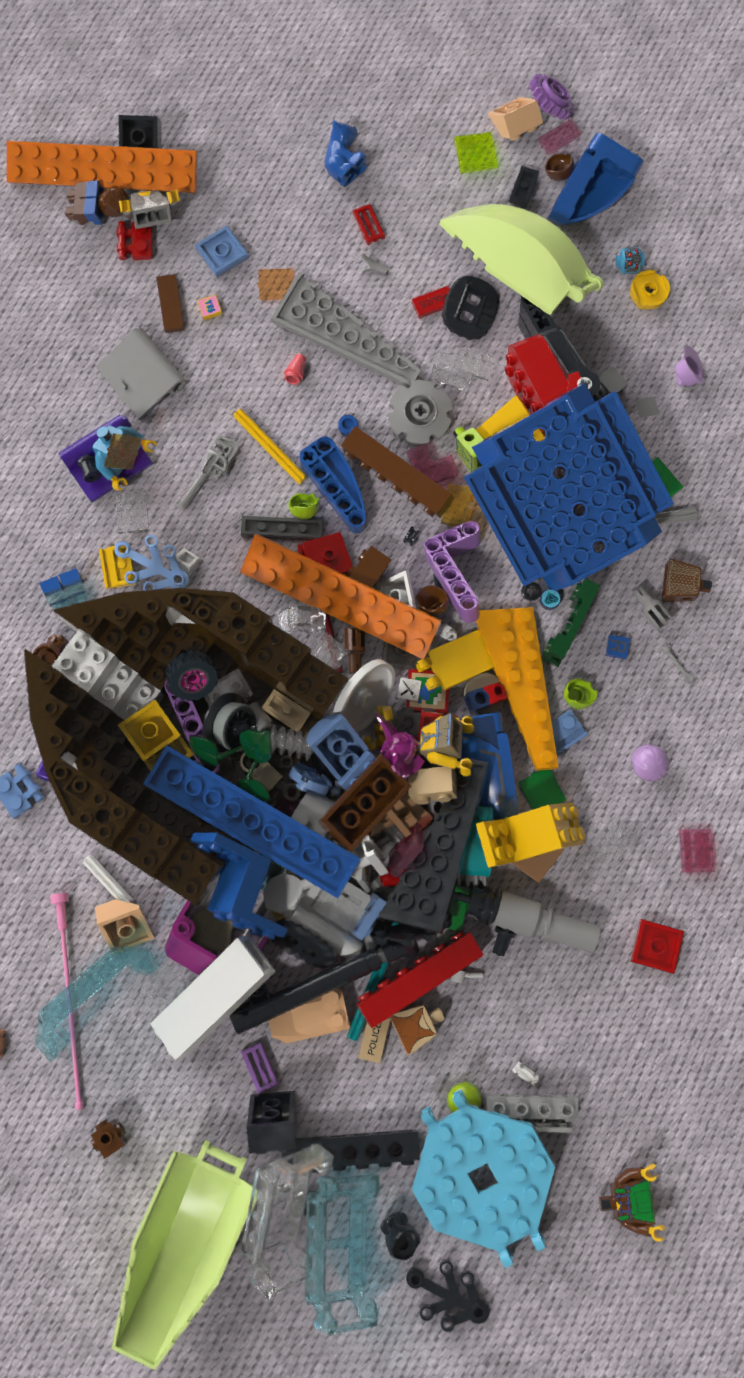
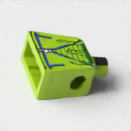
[453,426,485,473]

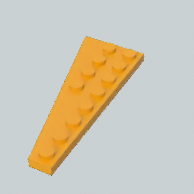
[476,607,559,771]

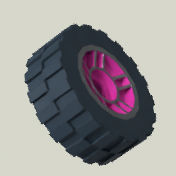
[166,651,218,701]

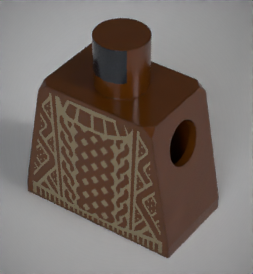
[661,559,712,602]

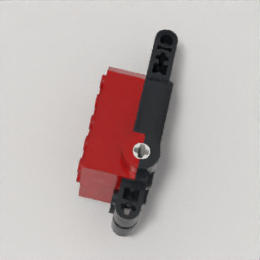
[504,296,601,435]

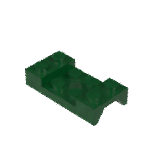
[542,578,600,668]

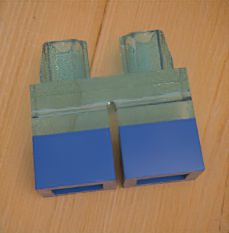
[39,568,88,610]

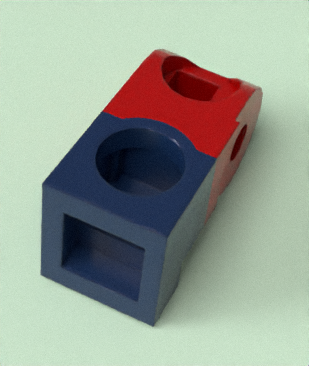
[463,682,508,715]

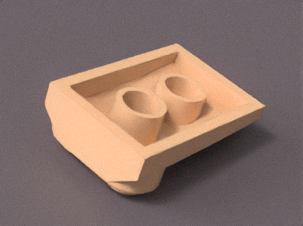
[269,987,350,1044]

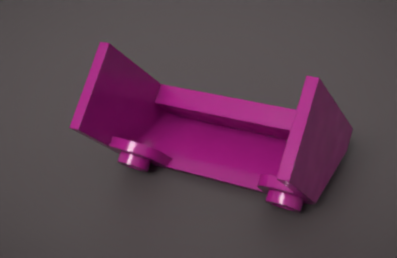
[165,900,270,975]

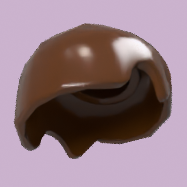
[545,153,574,182]

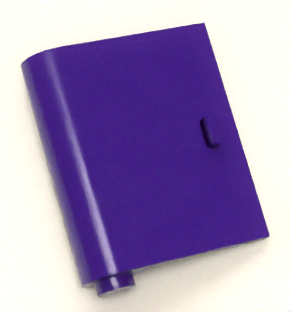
[58,414,153,503]

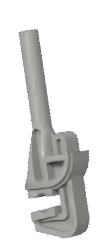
[178,435,239,510]

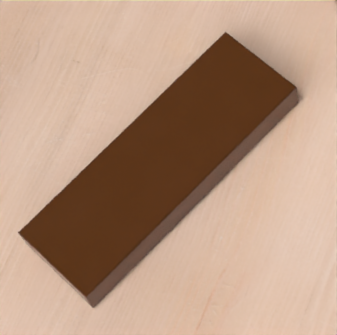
[156,274,184,333]

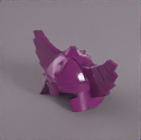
[376,713,425,778]

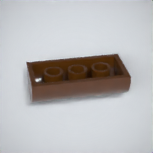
[318,754,412,852]

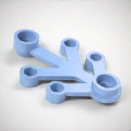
[115,535,189,590]

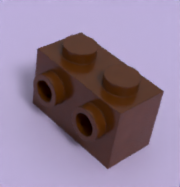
[346,546,392,588]

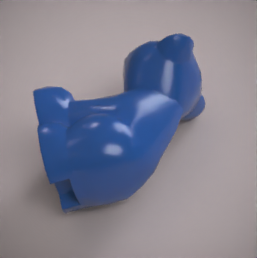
[324,120,367,187]

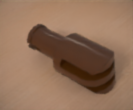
[344,627,365,674]

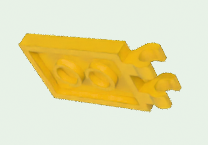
[416,629,495,691]

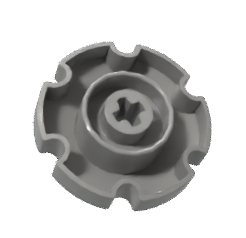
[388,380,452,446]

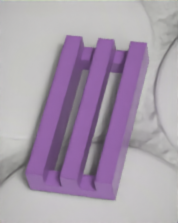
[241,1042,279,1094]

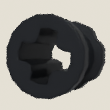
[77,455,102,483]

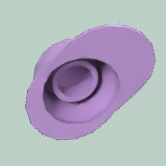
[675,346,704,386]

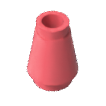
[284,354,307,385]

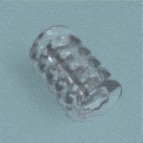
[270,725,313,761]

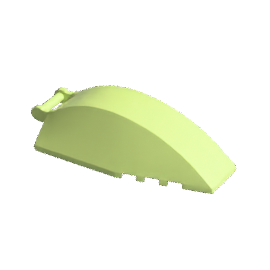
[439,204,604,315]
[111,1140,259,1370]

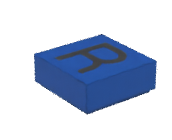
[605,634,630,660]

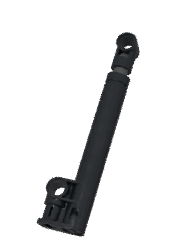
[230,932,419,1035]

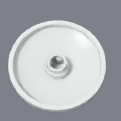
[333,659,395,735]

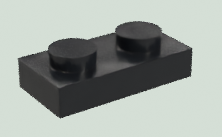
[509,166,540,208]

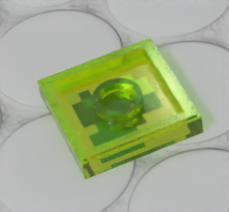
[454,132,498,174]

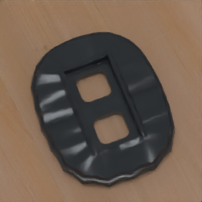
[441,276,498,340]
[271,918,337,968]

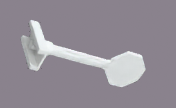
[263,835,389,914]

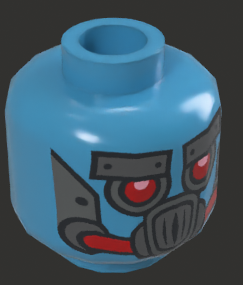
[615,247,645,274]

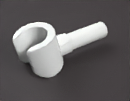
[451,971,483,984]

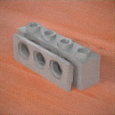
[485,1093,578,1133]

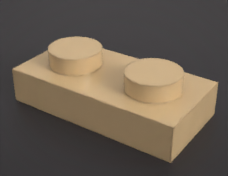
[262,689,311,732]

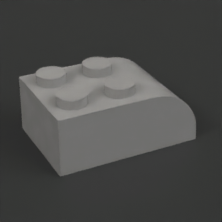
[291,790,335,840]

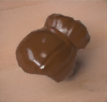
[98,187,130,218]
[416,585,450,617]
[33,634,69,666]

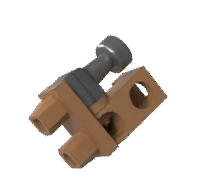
[368,798,418,852]

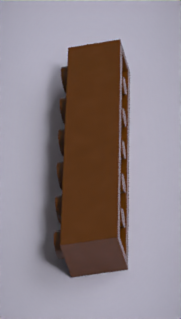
[341,426,454,518]

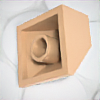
[95,899,155,954]

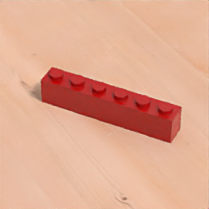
[355,930,484,1028]

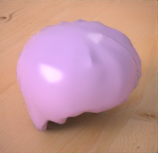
[631,744,669,782]

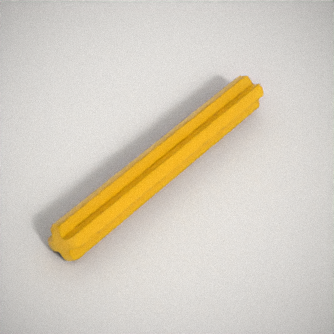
[234,409,306,484]

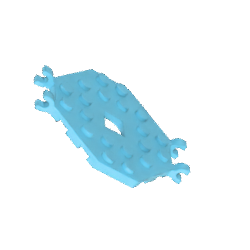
[412,1089,555,1268]

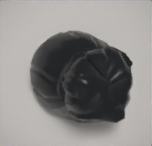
[380,1212,421,1260]

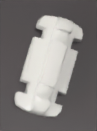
[512,1062,540,1086]

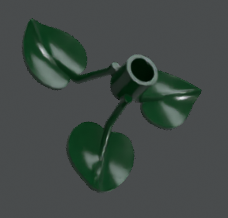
[189,730,272,805]

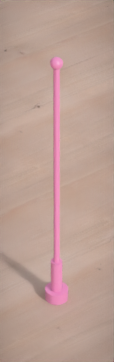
[50,893,84,1110]

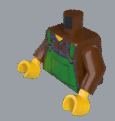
[599,1164,666,1242]

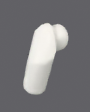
[435,624,457,642]

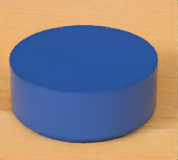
[338,415,358,436]

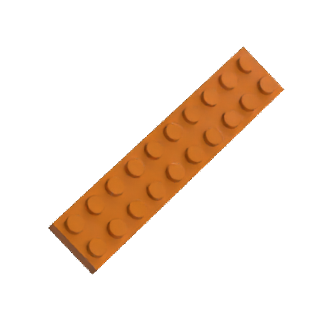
[7,141,198,193]
[240,534,442,660]

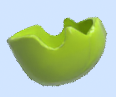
[288,493,319,519]
[564,678,598,710]
[447,1081,482,1113]

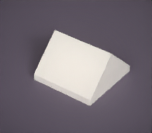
[376,570,416,608]

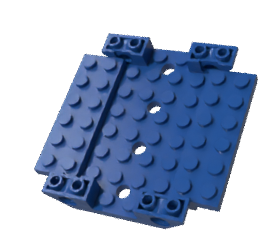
[464,382,674,591]

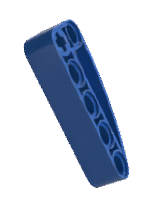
[300,436,366,534]

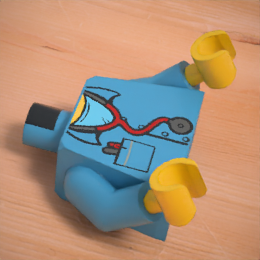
[93,426,157,491]

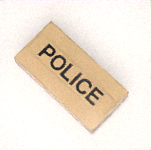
[358,1018,390,1064]

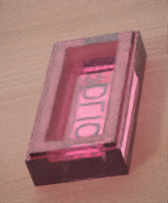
[538,119,580,155]

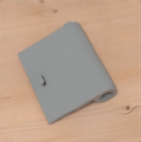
[96,328,186,420]

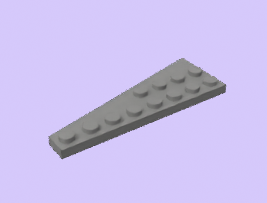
[271,272,421,388]

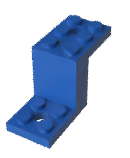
[191,833,287,939]

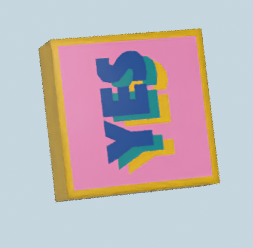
[197,295,222,321]

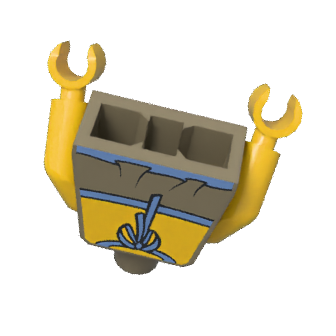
[415,713,474,776]

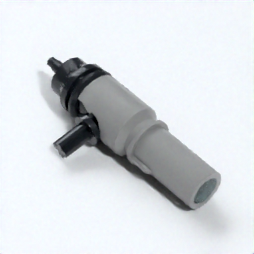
[453,886,600,956]

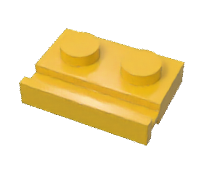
[99,546,136,590]

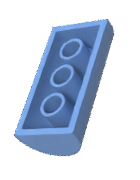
[307,714,373,781]

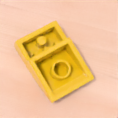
[118,700,194,771]

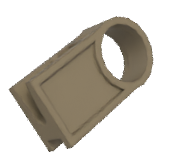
[240,753,283,791]

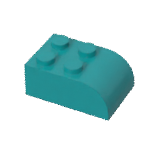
[460,806,493,877]

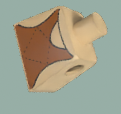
[390,1004,445,1056]

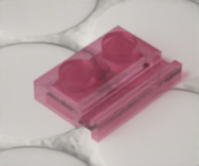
[678,829,715,873]

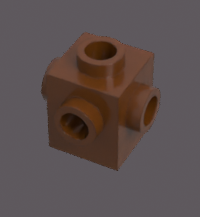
[91,1119,128,1159]

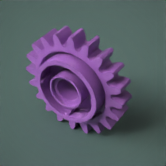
[529,73,575,121]

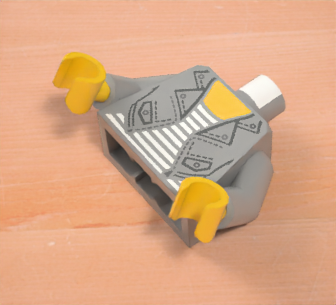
[119,189,181,229]

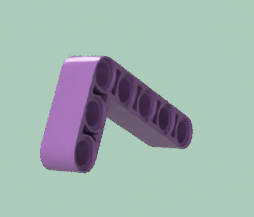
[423,521,481,623]
[165,681,221,775]

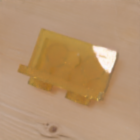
[441,483,474,527]

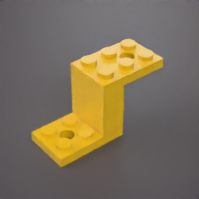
[476,802,586,868]

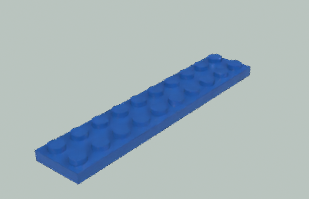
[143,745,361,898]

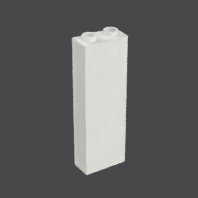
[150,935,275,1060]

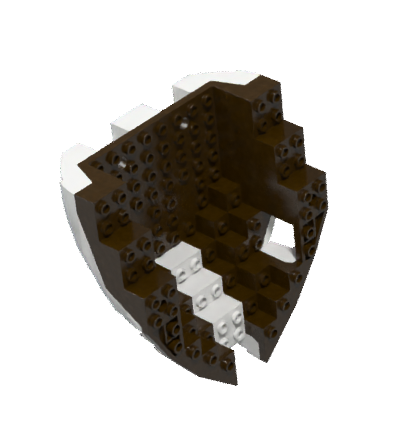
[24,588,349,906]

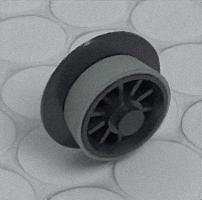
[203,693,257,753]

